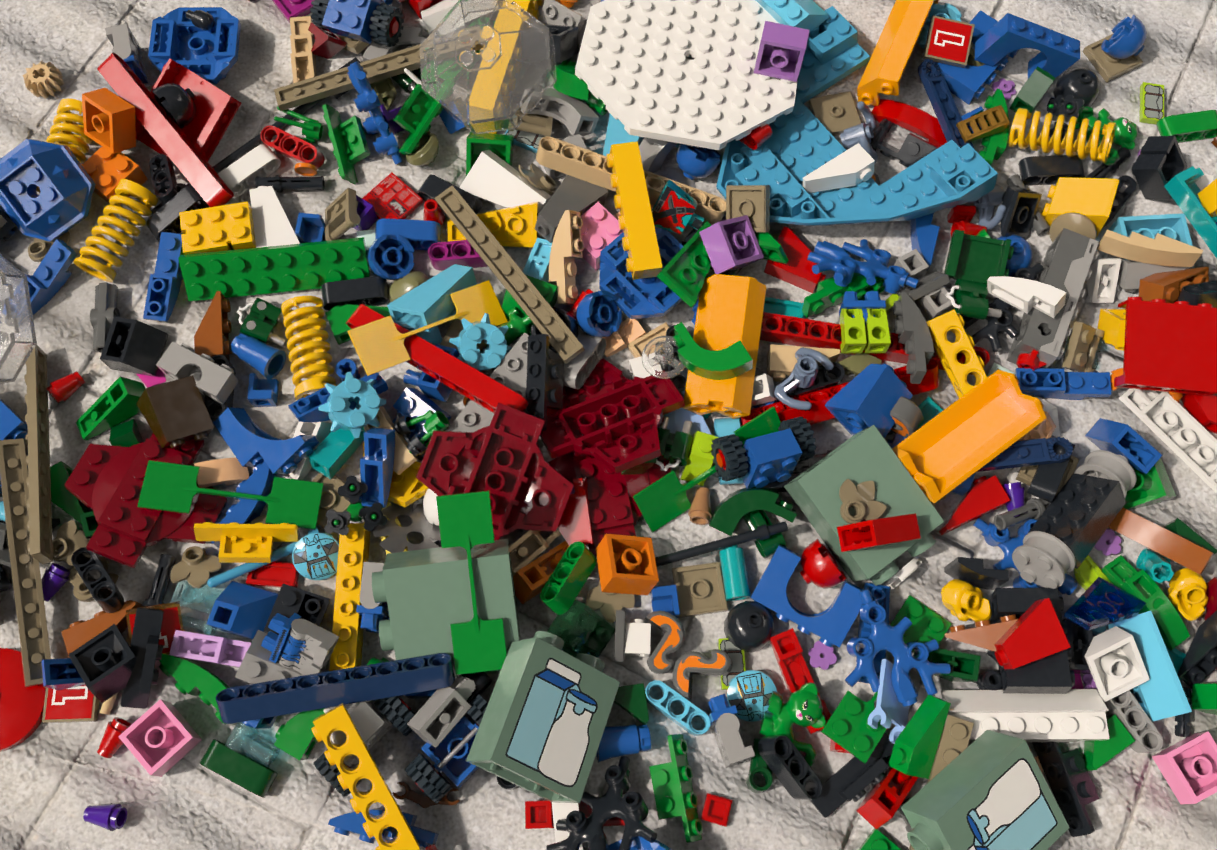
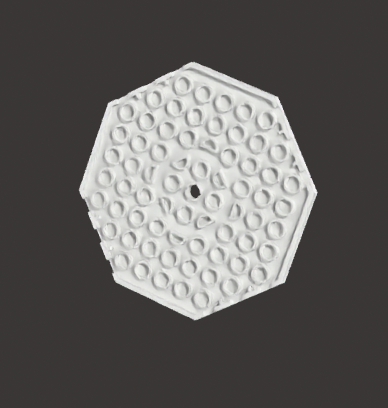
[575,0,798,150]

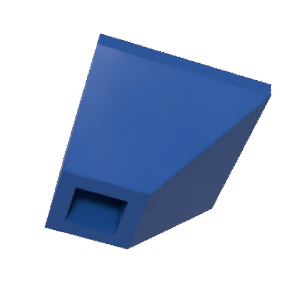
[206,581,278,640]

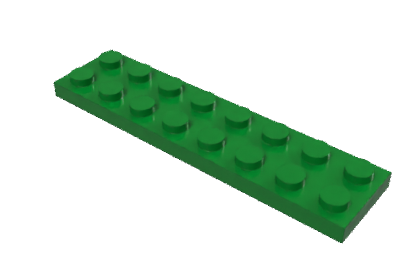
[178,237,371,301]

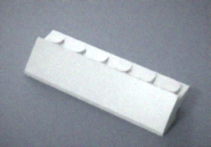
[1119,388,1217,493]
[941,689,1110,743]

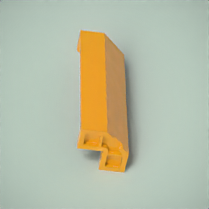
[857,0,940,106]
[683,274,766,419]
[892,370,1047,503]

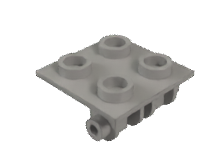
[537,0,582,27]

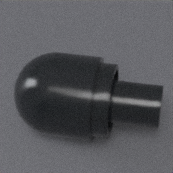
[186,10,215,30]

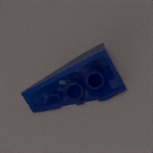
[1064,577,1146,630]

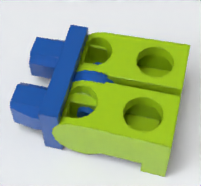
[839,291,891,353]

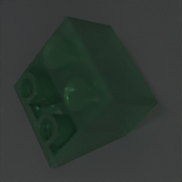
[547,600,615,658]

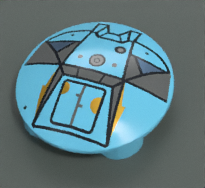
[292,533,339,580]
[727,670,777,722]

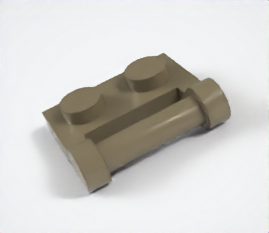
[507,103,553,137]
[325,188,361,241]
[1062,321,1105,372]

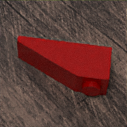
[939,475,1010,536]
[856,767,919,829]

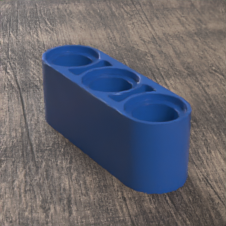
[375,218,441,251]

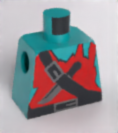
[651,180,704,234]

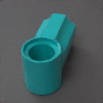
[1136,548,1174,583]

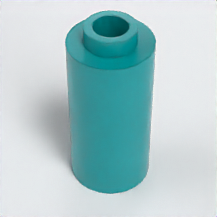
[719,545,751,601]

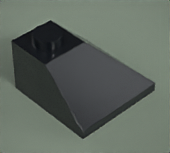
[1001,186,1042,237]
[69,624,137,703]

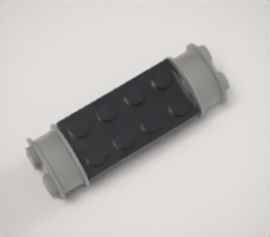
[1012,450,1137,589]

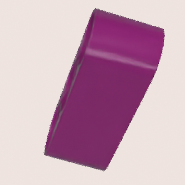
[428,240,487,271]

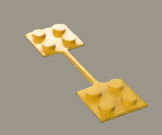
[347,280,508,376]

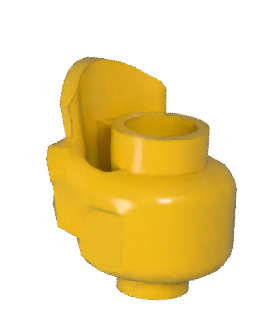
[1167,568,1208,621]
[941,579,992,622]

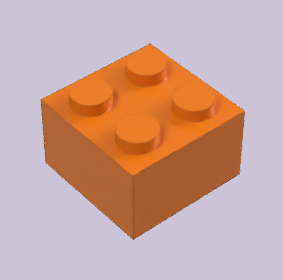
[82,88,136,154]
[82,147,148,205]
[596,534,659,595]

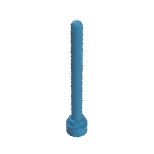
[207,527,319,588]

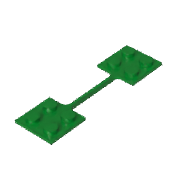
[633,407,781,533]
[137,460,323,530]
[436,491,507,675]
[821,595,951,764]

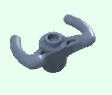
[840,101,878,163]
[973,184,1006,231]
[774,347,834,410]

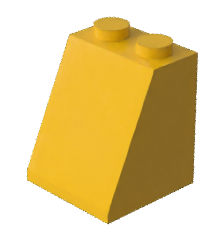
[1042,177,1119,238]

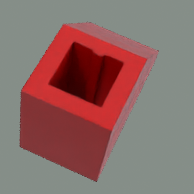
[1180,394,1217,434]

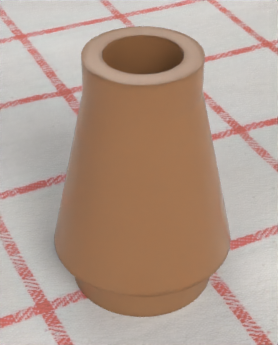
[688,487,712,525]

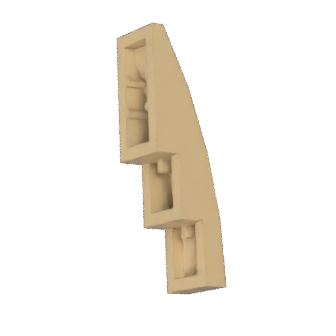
[290,16,317,83]
[1096,229,1203,267]

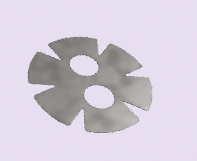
[373,504,441,553]

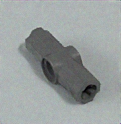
[90,282,121,353]

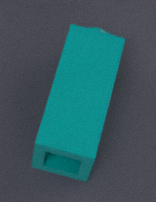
[309,428,365,480]

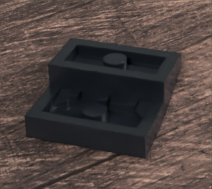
[944,557,1009,590]

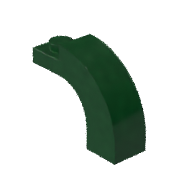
[709,487,797,536]

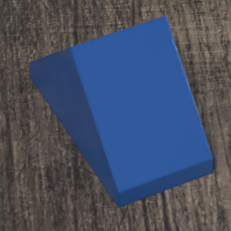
[42,658,85,690]

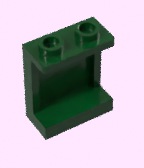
[944,230,1014,284]

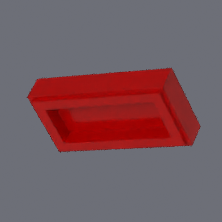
[246,562,300,588]

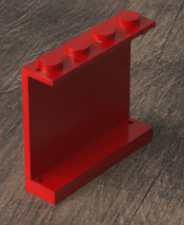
[135,58,242,161]
[1114,297,1217,396]

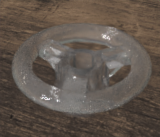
[642,336,685,379]

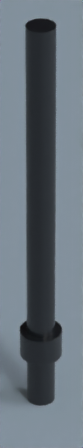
[655,521,788,567]

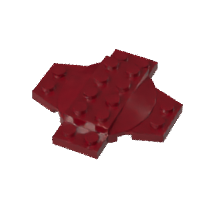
[540,358,685,474]
[416,402,574,540]
[65,433,227,568]
[548,451,671,558]

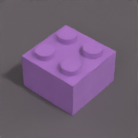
[754,21,809,82]
[699,215,764,274]

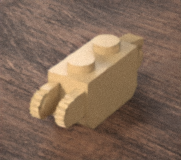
[509,530,561,576]

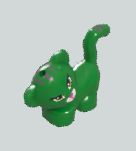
[1078,108,1138,166]
[760,682,826,767]

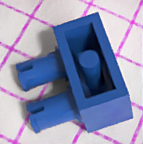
[403,344,460,402]
[392,387,452,444]

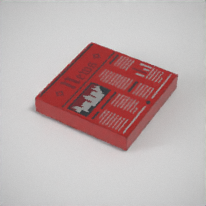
[362,172,423,219]

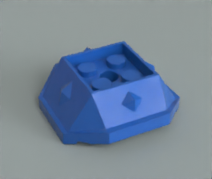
[148,7,241,84]
[0,139,95,242]
[599,227,683,319]

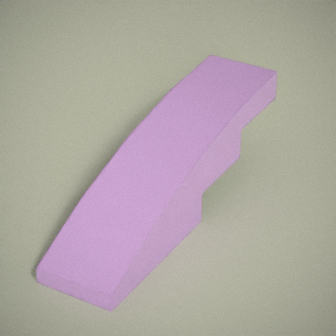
[169,630,251,668]

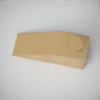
[767,344,840,382]

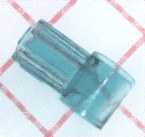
[225,722,280,767]

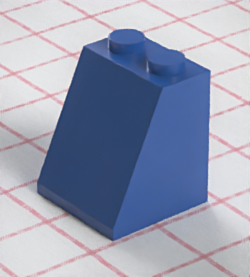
[825,364,913,438]

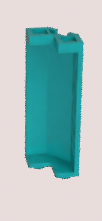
[1164,166,1217,258]

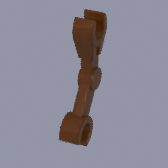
[392,782,460,808]

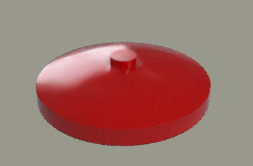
[0,648,46,752]

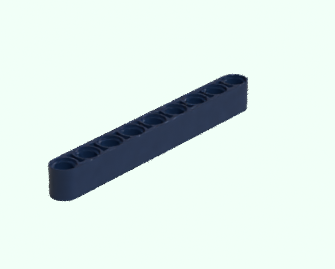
[216,653,455,724]

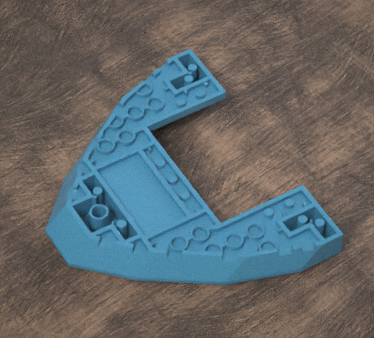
[716,6,998,226]

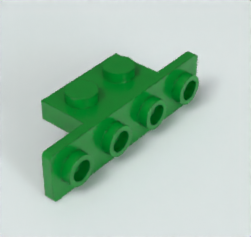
[394,80,456,154]
[322,103,370,184]
[649,734,703,843]

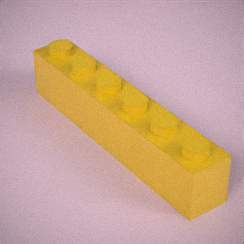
[606,141,663,280]

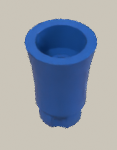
[231,333,287,379]
[596,725,651,763]

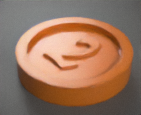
[294,163,317,176]

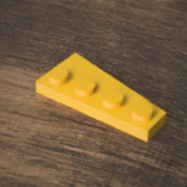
[448,202,538,247]

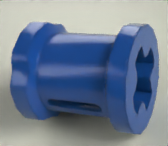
[335,359,361,382]

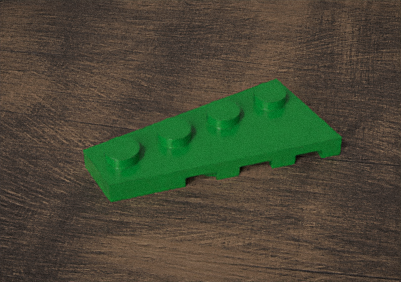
[657,221,712,307]

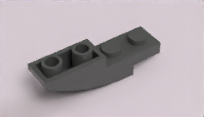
[893,292,934,384]

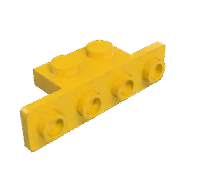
[194,522,299,563]

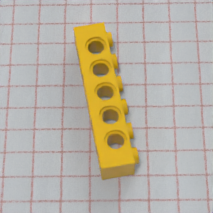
[926,309,988,398]
[329,523,370,671]
[311,703,420,850]

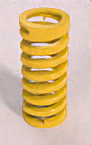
[36,98,93,193]
[1009,108,1116,163]
[73,179,159,282]
[281,296,336,401]

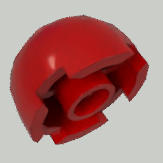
[800,539,847,589]

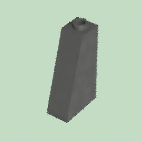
[535,175,609,243]

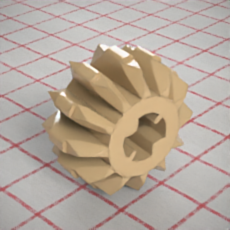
[22,60,64,99]

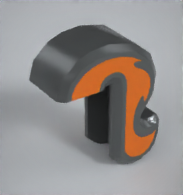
[888,396,924,438]
[645,611,685,674]
[673,649,733,699]

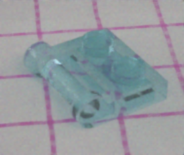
[168,580,223,636]

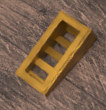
[956,105,1009,143]

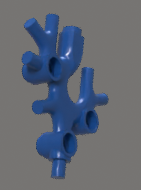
[347,61,403,165]
[807,239,919,294]
[973,517,1078,595]
[845,588,951,707]

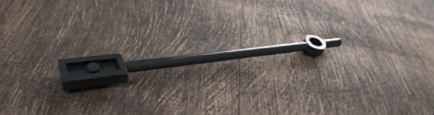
[151,57,361,214]

